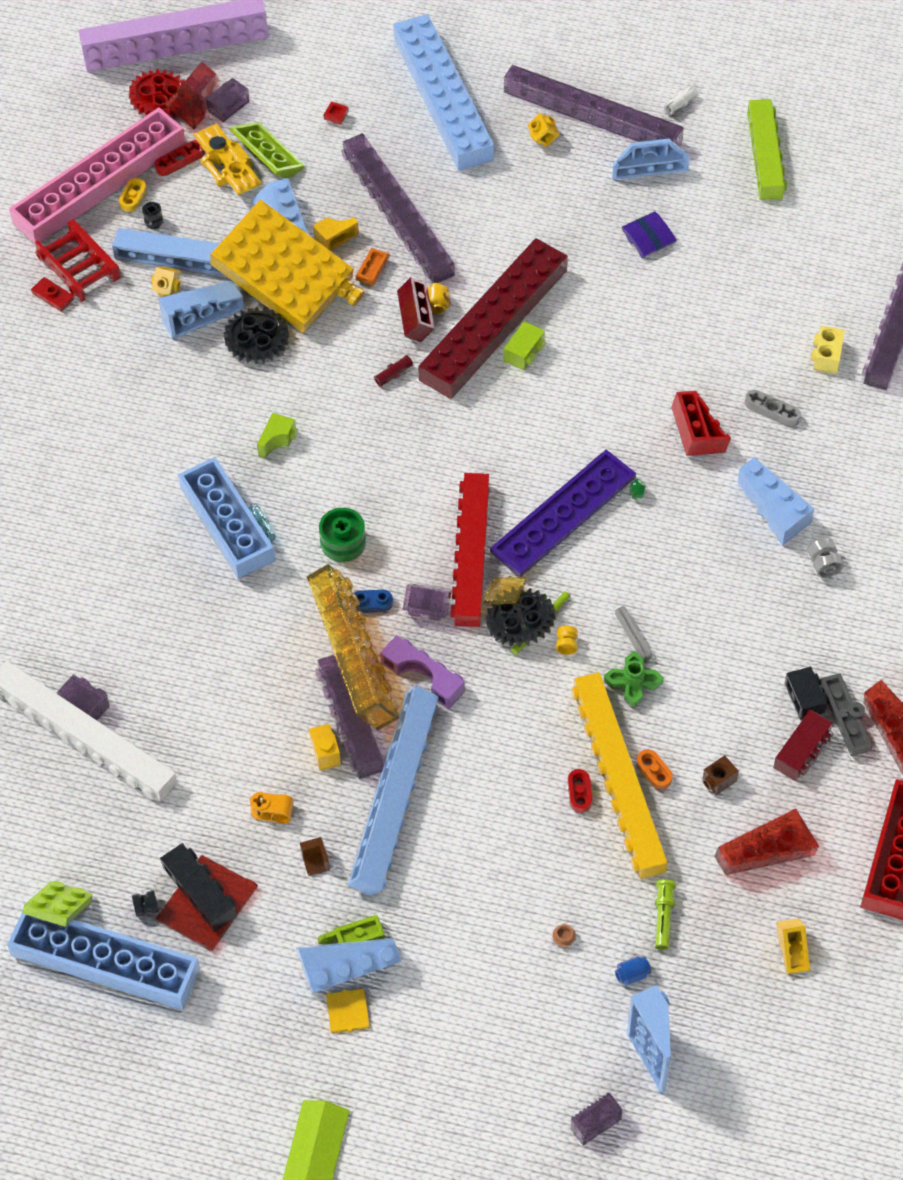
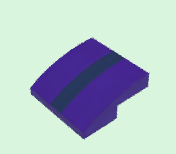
[621,211,677,258]

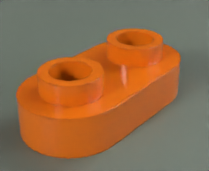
[637,749,672,790]

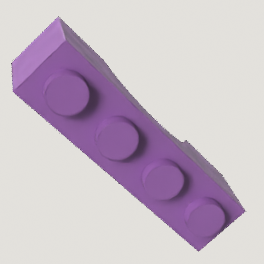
[380,635,465,710]

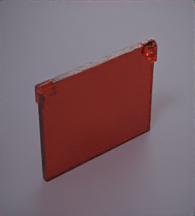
[156,855,258,952]

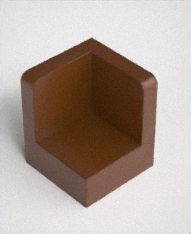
[300,837,330,876]

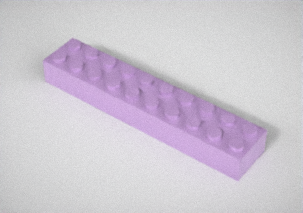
[79,0,269,72]

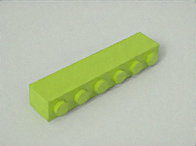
[747,99,787,200]

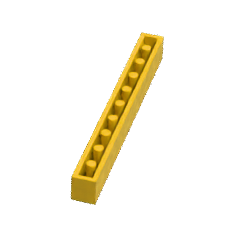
[571,672,667,879]

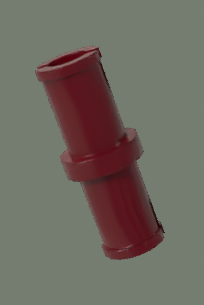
[374,355,413,387]

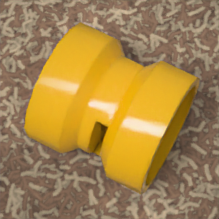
[337,279,365,307]
[556,625,578,655]

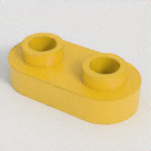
[119,178,146,212]

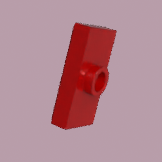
[31,277,74,312]

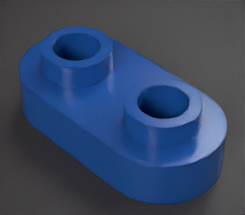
[350,589,393,613]

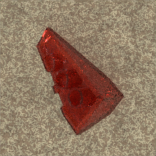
[165,61,216,130]

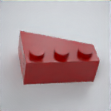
[671,391,731,456]

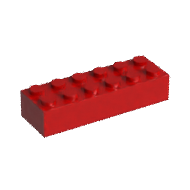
[860,779,903,920]

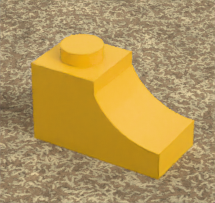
[313,217,359,251]
[309,724,341,770]
[776,918,810,974]

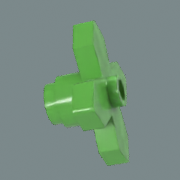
[604,651,664,707]

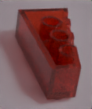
[863,680,903,775]
[714,808,819,875]

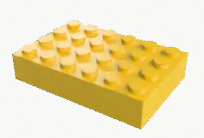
[210,199,354,334]

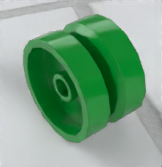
[319,507,366,562]

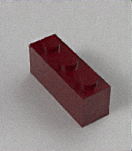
[397,277,435,343]
[773,710,833,781]

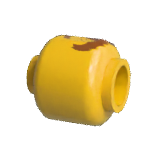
[427,283,451,314]

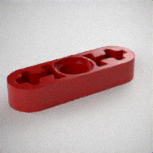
[155,140,205,176]

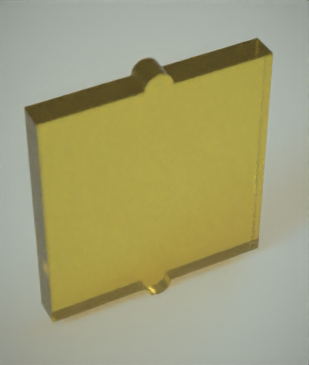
[482,576,527,605]

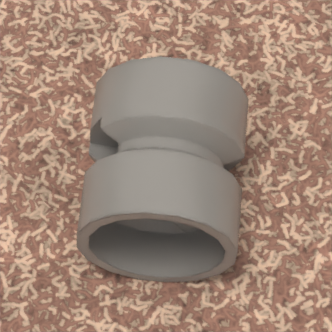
[807,538,843,578]

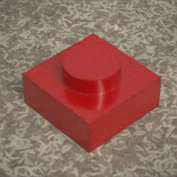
[323,101,349,125]

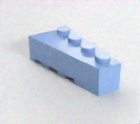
[158,280,244,339]

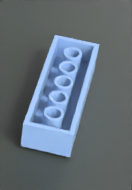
[178,457,275,579]

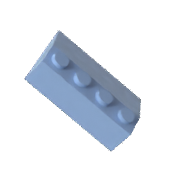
[627,985,671,1094]

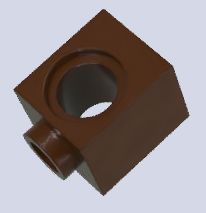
[702,755,739,795]

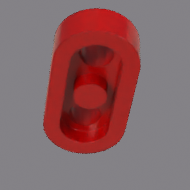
[568,769,592,813]

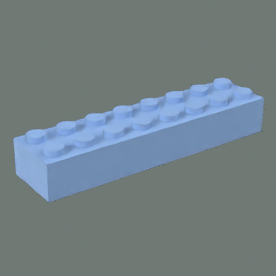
[7,911,200,1010]

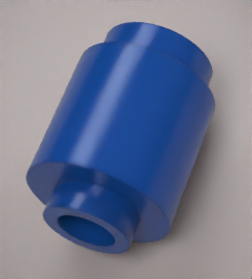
[615,956,651,986]

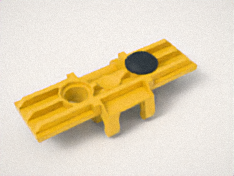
[193,123,262,195]

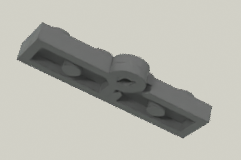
[820,673,873,756]

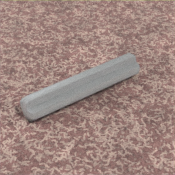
[615,606,652,662]

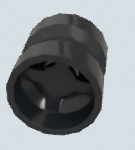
[142,202,163,229]
[132,890,159,917]

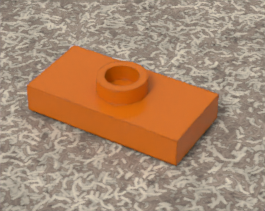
[355,248,390,286]

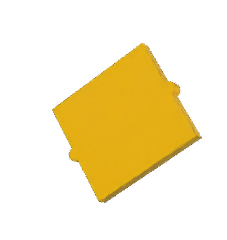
[326,988,369,1033]

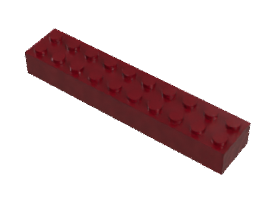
[418,238,568,399]

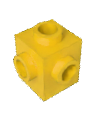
[527,113,560,147]
[151,266,181,297]

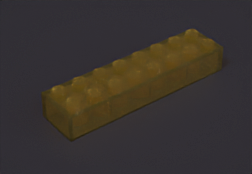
[306,564,400,731]

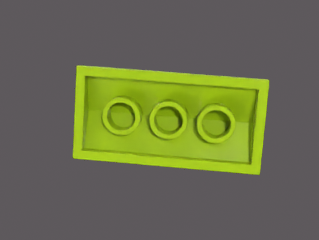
[229,122,305,179]
[283,1100,350,1180]

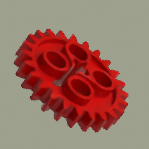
[129,69,190,118]

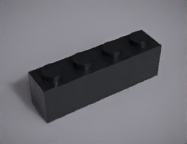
[160,843,237,932]

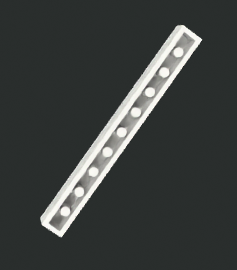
[0,661,177,802]

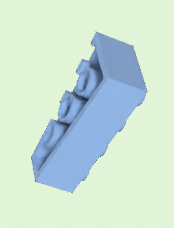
[738,457,814,546]
[295,938,401,993]

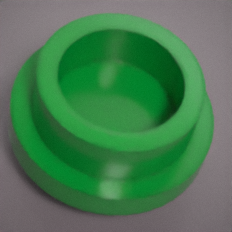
[629,479,645,500]

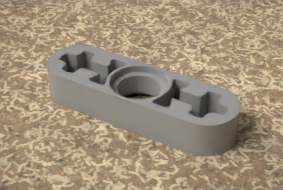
[745,390,801,427]

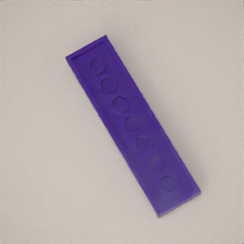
[490,449,636,577]

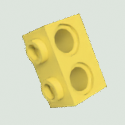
[811,326,845,373]

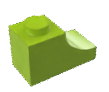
[257,413,298,458]

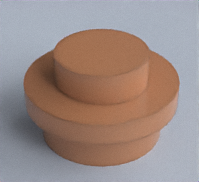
[552,924,576,947]

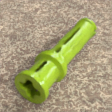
[655,879,676,950]

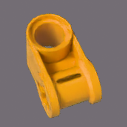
[250,792,294,824]

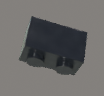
[784,666,828,720]

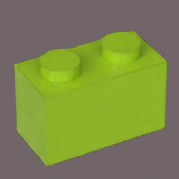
[503,321,546,370]

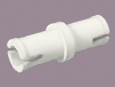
[664,86,698,115]

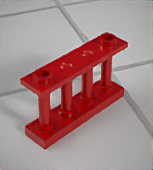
[35,219,121,302]

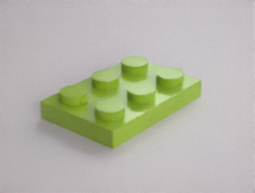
[22,881,93,927]

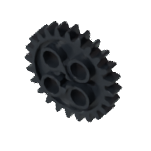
[224,307,289,364]
[486,587,556,647]

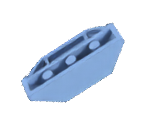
[612,139,689,180]

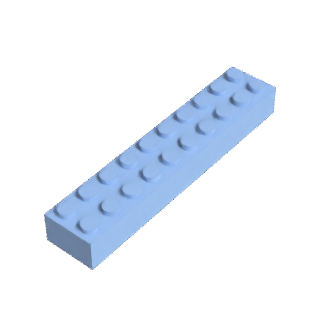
[393,14,494,171]

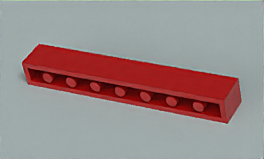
[450,473,489,627]

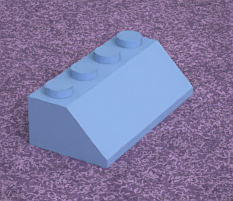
[252,178,308,234]

